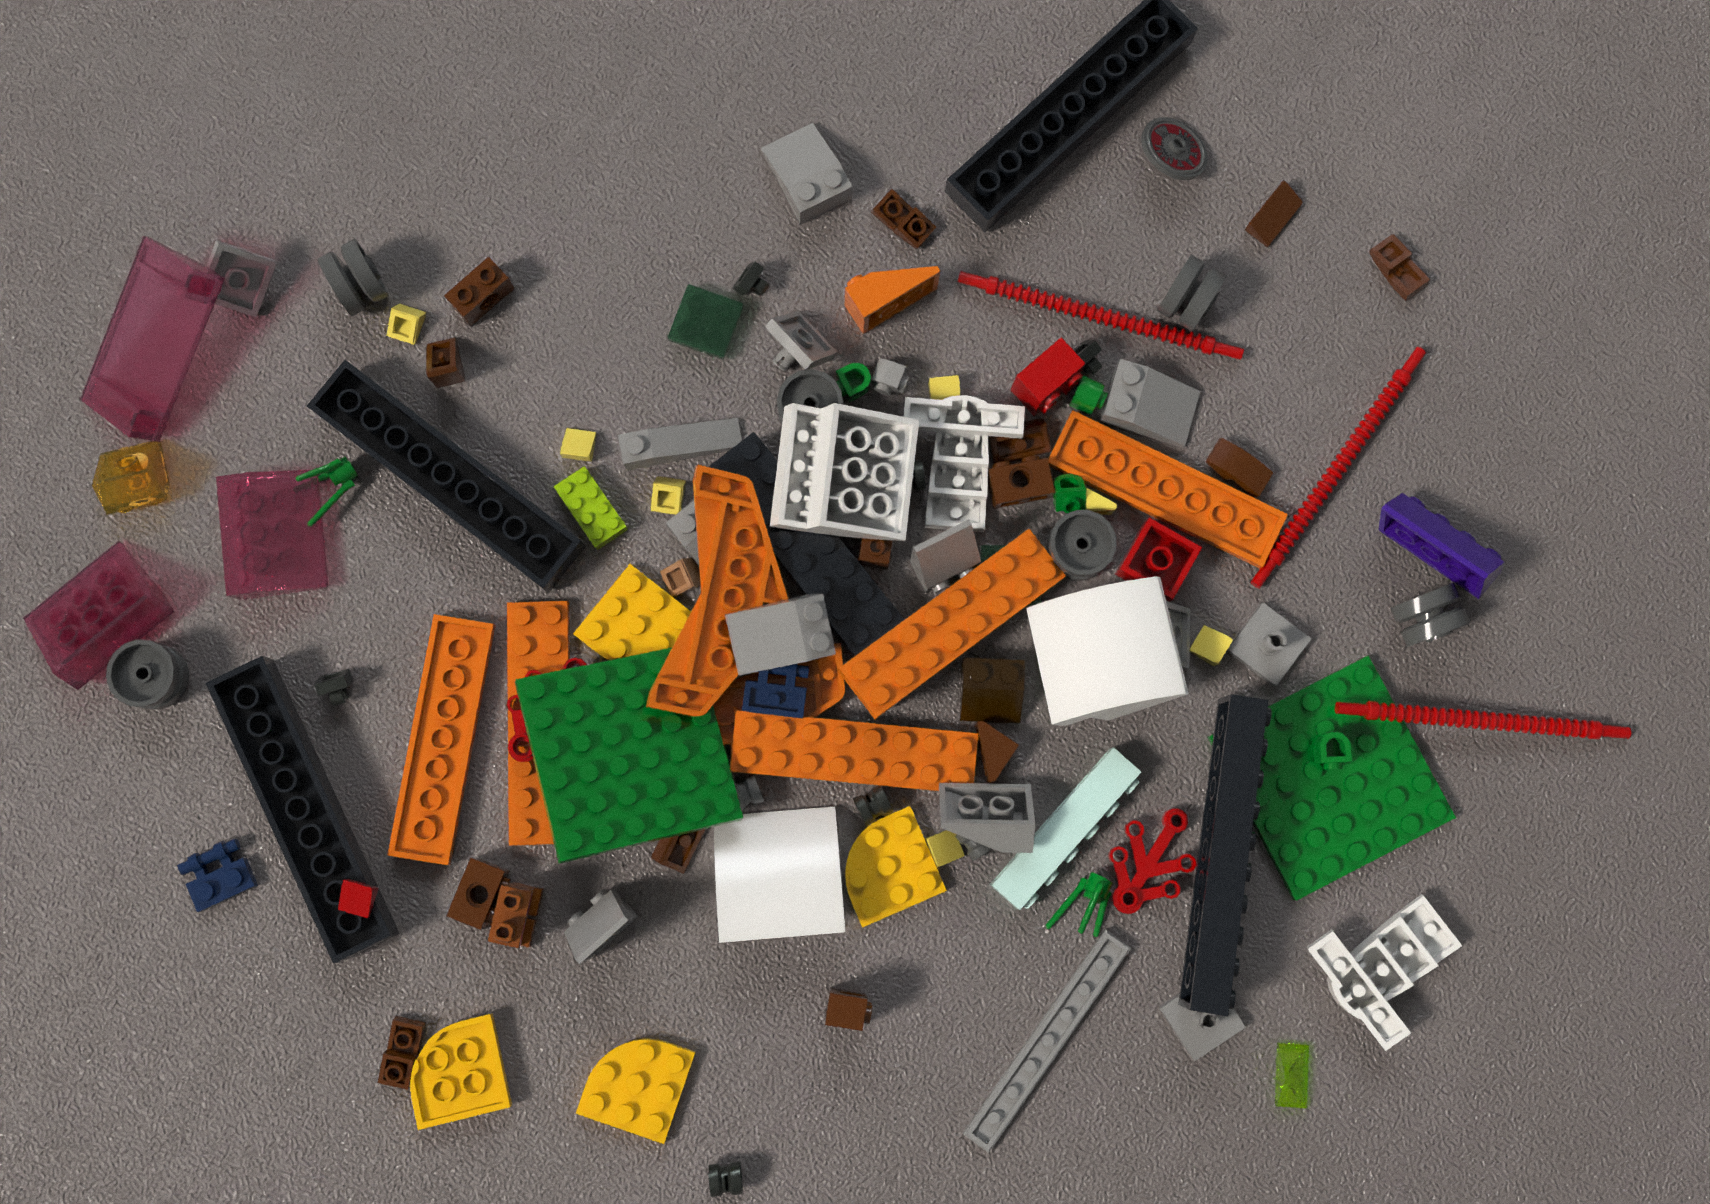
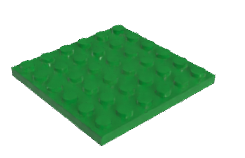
[515,648,743,864]
[1207,655,1456,901]

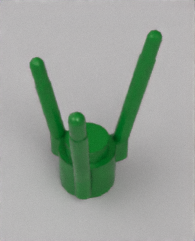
[293,456,358,527]
[1045,872,1113,937]

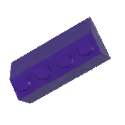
[1378,493,1505,599]

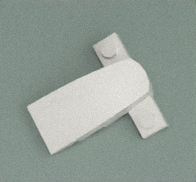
[904,395,1025,532]
[1307,894,1462,1051]

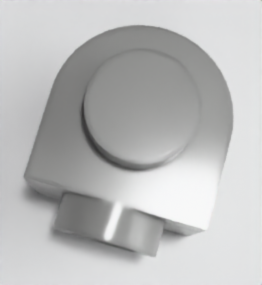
[870,359,910,396]

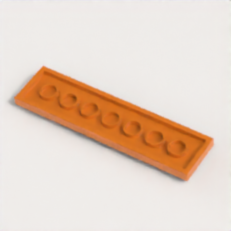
[1048,410,1288,569]
[838,529,1066,719]
[507,601,570,846]
[387,614,496,865]
[730,710,979,791]

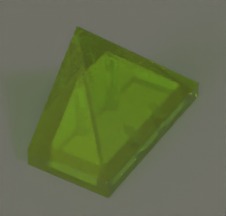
[1275,1043,1309,1108]

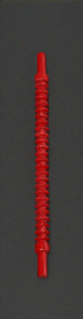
[957,271,1244,360]
[1250,347,1426,589]
[1335,701,1631,740]

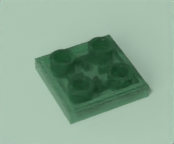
[667,284,744,360]

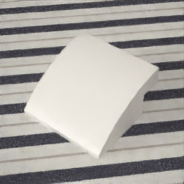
[770,403,919,541]
[1026,576,1189,726]
[714,806,845,943]

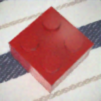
[1010,337,1085,416]
[1115,517,1202,602]

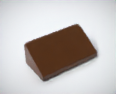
[1245,180,1303,248]
[988,418,1051,464]
[651,829,705,874]

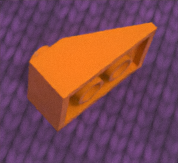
[844,266,940,334]

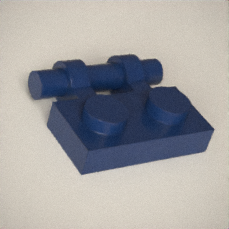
[742,664,809,719]
[177,838,258,912]

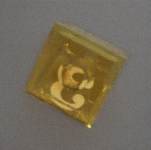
[92,439,170,515]

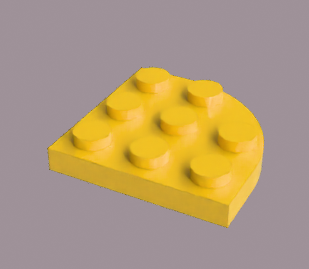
[573,564,691,660]
[845,806,947,928]
[410,1013,512,1130]
[576,1038,696,1144]

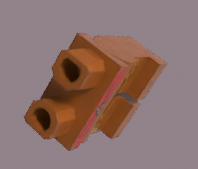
[487,882,544,948]

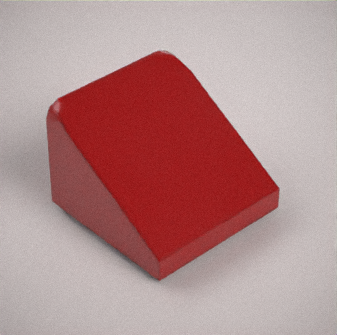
[338,879,379,918]

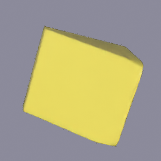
[386,304,426,345]
[928,375,960,400]
[560,428,596,462]
[651,476,686,515]
[1085,488,1117,515]
[1190,625,1233,666]
[925,830,965,867]

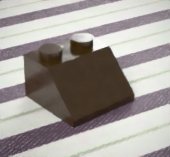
[960,658,1025,724]

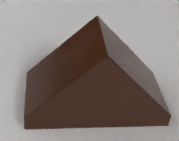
[426,337,466,388]
[975,721,1019,783]

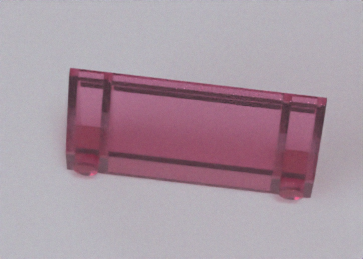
[80,236,225,442]

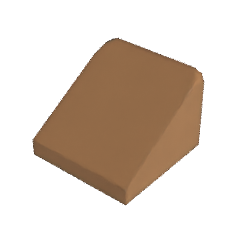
[660,557,701,598]

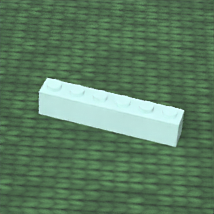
[989,747,1141,910]

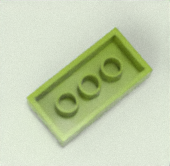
[553,466,628,550]

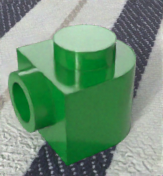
[836,363,871,402]
[1069,375,1108,415]
[1053,474,1086,514]
[1314,732,1352,770]

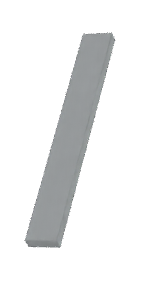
[962,929,1131,1153]

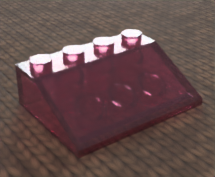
[216,470,329,600]
[23,541,174,690]

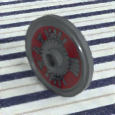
[1141,117,1208,180]

